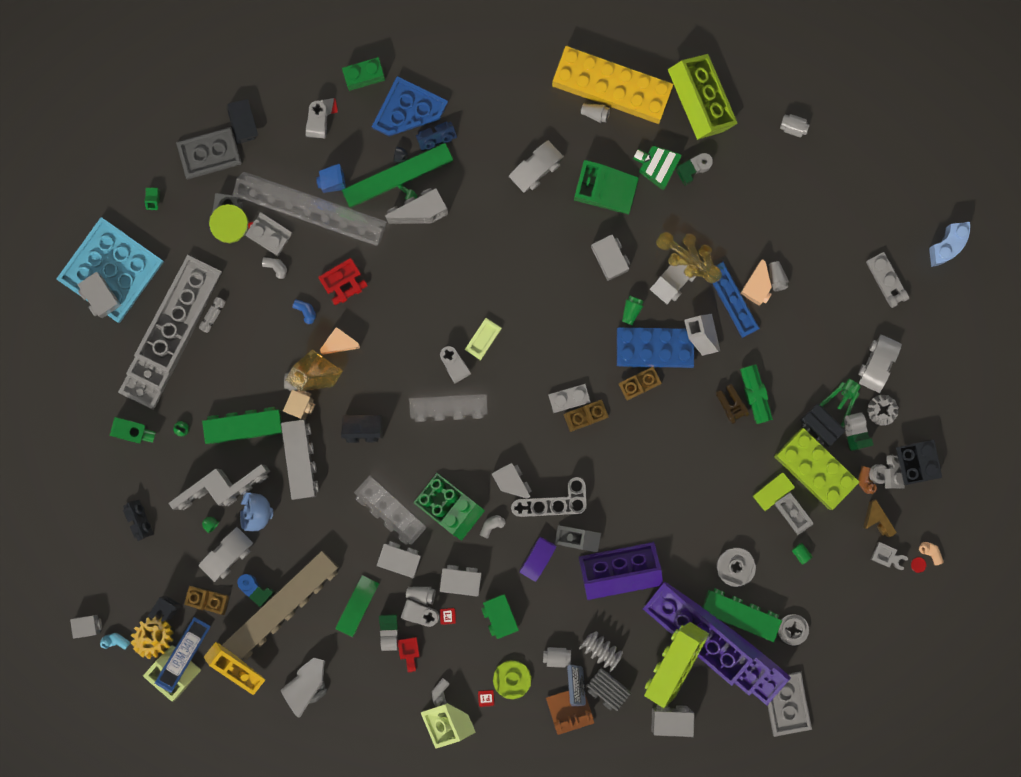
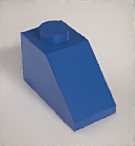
[316,164,346,193]

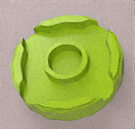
[209,204,248,243]
[493,660,531,699]

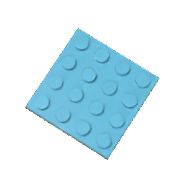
[57,217,164,323]

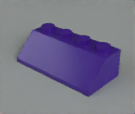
[579,542,663,600]

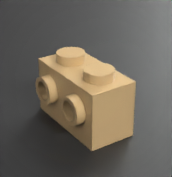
[283,388,315,420]

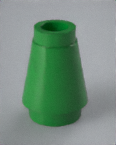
[622,296,644,325]

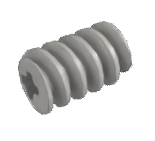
[579,631,623,672]

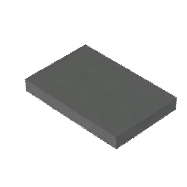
[176,127,242,180]

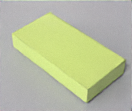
[465,318,502,360]

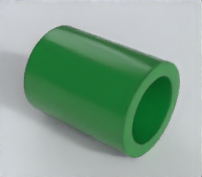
[791,543,813,564]

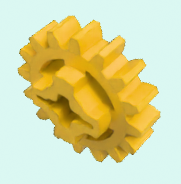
[131,616,174,659]

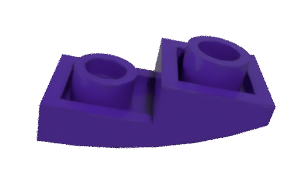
[519,537,556,582]

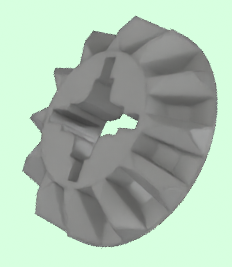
[867,395,899,425]
[778,614,809,645]

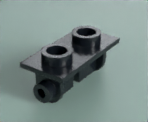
[123,500,154,541]

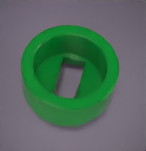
[173,421,190,437]
[202,517,219,533]

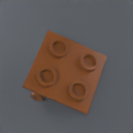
[546,690,594,735]

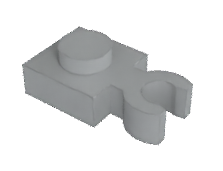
[885,455,905,488]
[870,542,908,570]

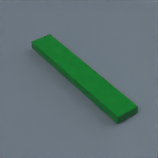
[342,143,453,208]

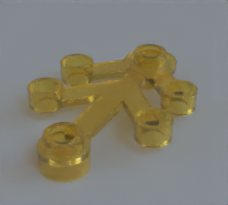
[656,232,722,283]

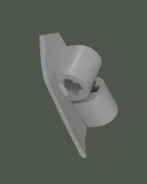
[281,658,325,718]

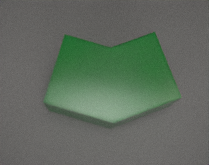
[145,188,160,210]

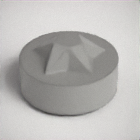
[869,464,888,484]

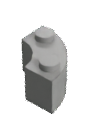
[509,140,563,192]
[650,251,701,304]
[858,335,902,393]
[198,527,253,582]

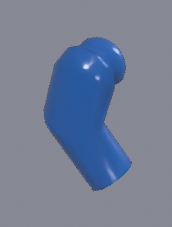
[293,299,316,324]

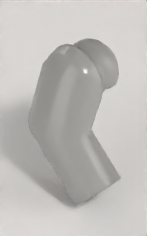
[262,257,287,279]
[480,515,505,538]
[432,678,450,707]

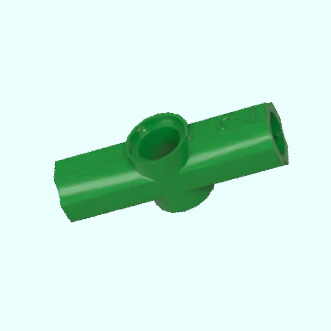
[740,365,773,424]

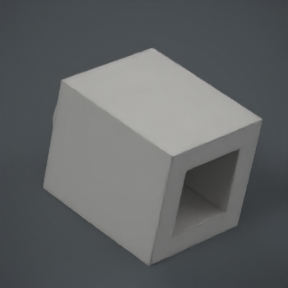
[70,615,102,639]

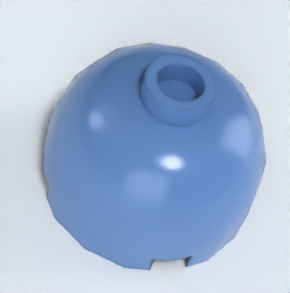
[240,493,273,531]

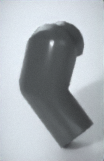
[309,683,327,704]

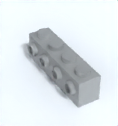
[281,420,319,500]

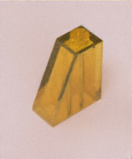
[285,350,343,391]

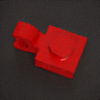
[397,637,420,672]

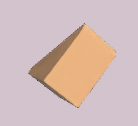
[320,327,360,354]

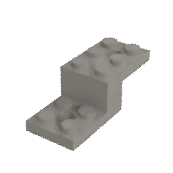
[168,464,271,510]

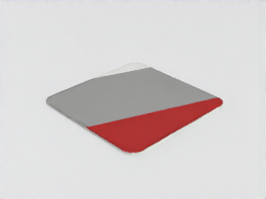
[321,98,338,114]

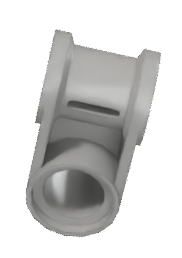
[306,101,328,139]
[440,346,471,384]
[401,599,440,627]

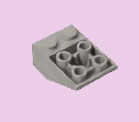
[385,188,448,224]

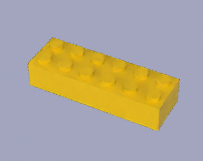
[552,46,673,124]

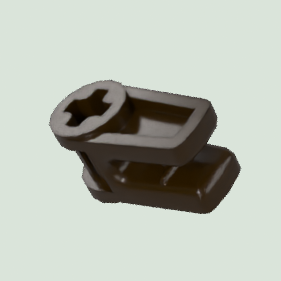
[715,384,749,424]

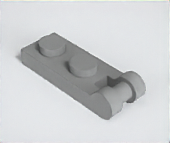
[866,252,909,308]

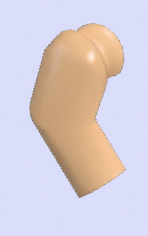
[919,542,944,565]

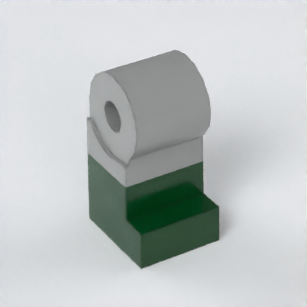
[676,153,713,186]
[844,413,874,451]
[379,614,398,651]

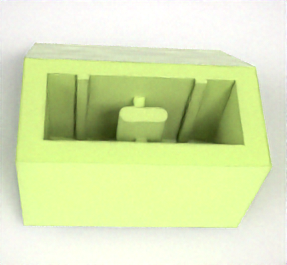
[143,645,201,702]

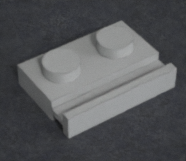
[246,212,293,256]

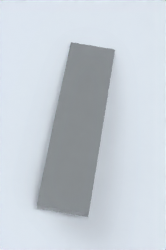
[118,255,222,410]

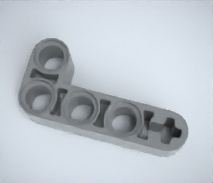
[511,477,586,517]

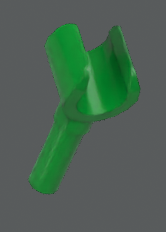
[397,184,417,200]

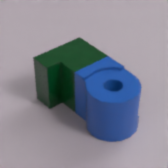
[237,574,275,607]

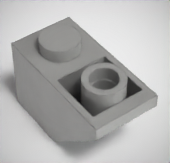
[684,314,720,356]
[492,463,532,499]

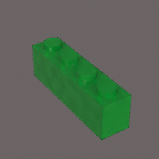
[202,407,283,444]
[702,588,782,642]

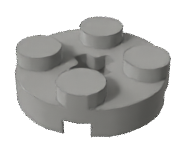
[717,548,756,587]

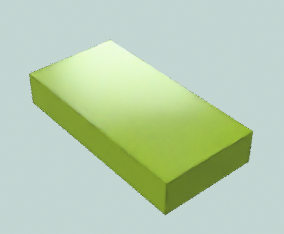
[753,472,795,511]

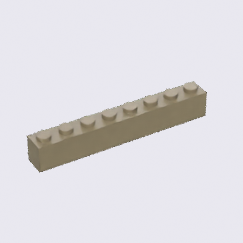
[222,551,339,661]

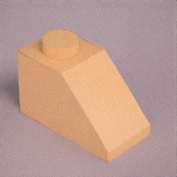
[741,259,772,306]

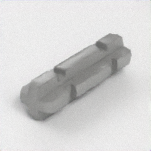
[199,297,225,333]

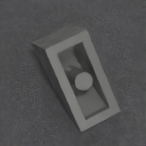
[555,525,601,552]

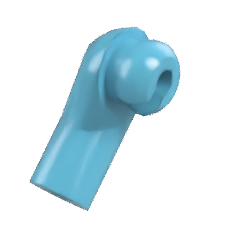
[100,633,131,650]

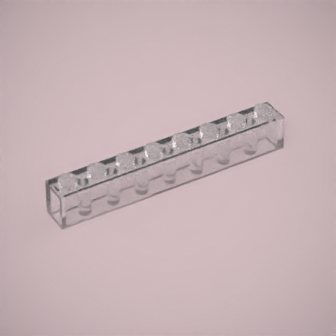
[233,172,387,246]

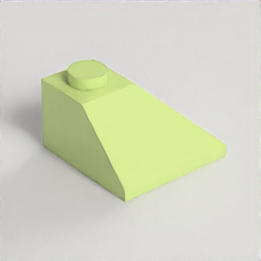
[421,703,476,748]

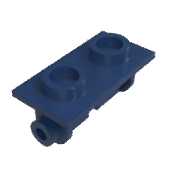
[416,121,457,151]

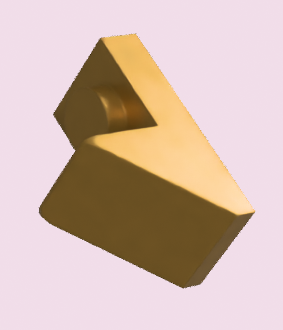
[863,500,897,537]

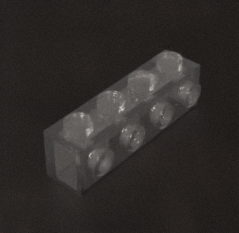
[409,394,488,422]
[354,475,428,545]

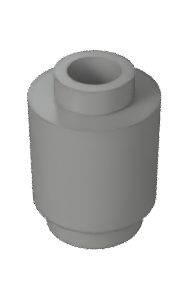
[780,114,810,138]
[543,647,571,668]

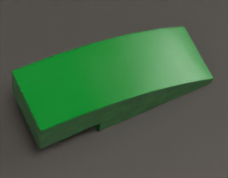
[335,575,380,637]

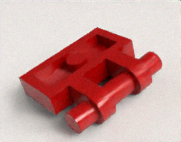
[318,258,368,305]

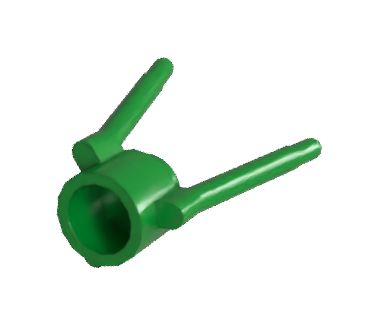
[820,379,861,428]

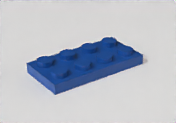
[617,328,694,368]

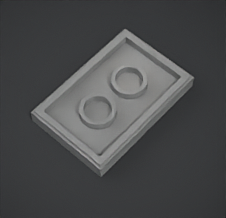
[767,672,812,737]

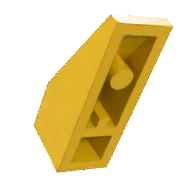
[204,642,265,695]

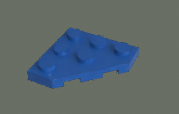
[372,76,448,136]

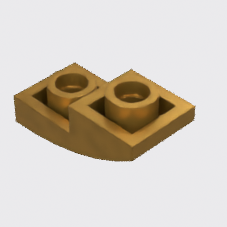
[618,367,662,401]
[563,400,609,432]
[184,586,230,615]

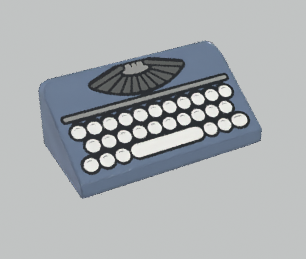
[567,665,586,706]

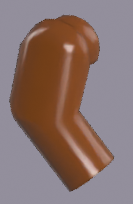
[858,466,877,494]

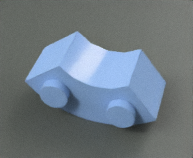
[929,222,970,267]

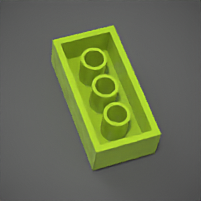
[668,54,738,140]
[774,428,859,510]
[644,622,710,708]

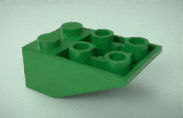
[574,160,638,215]
[414,473,485,541]

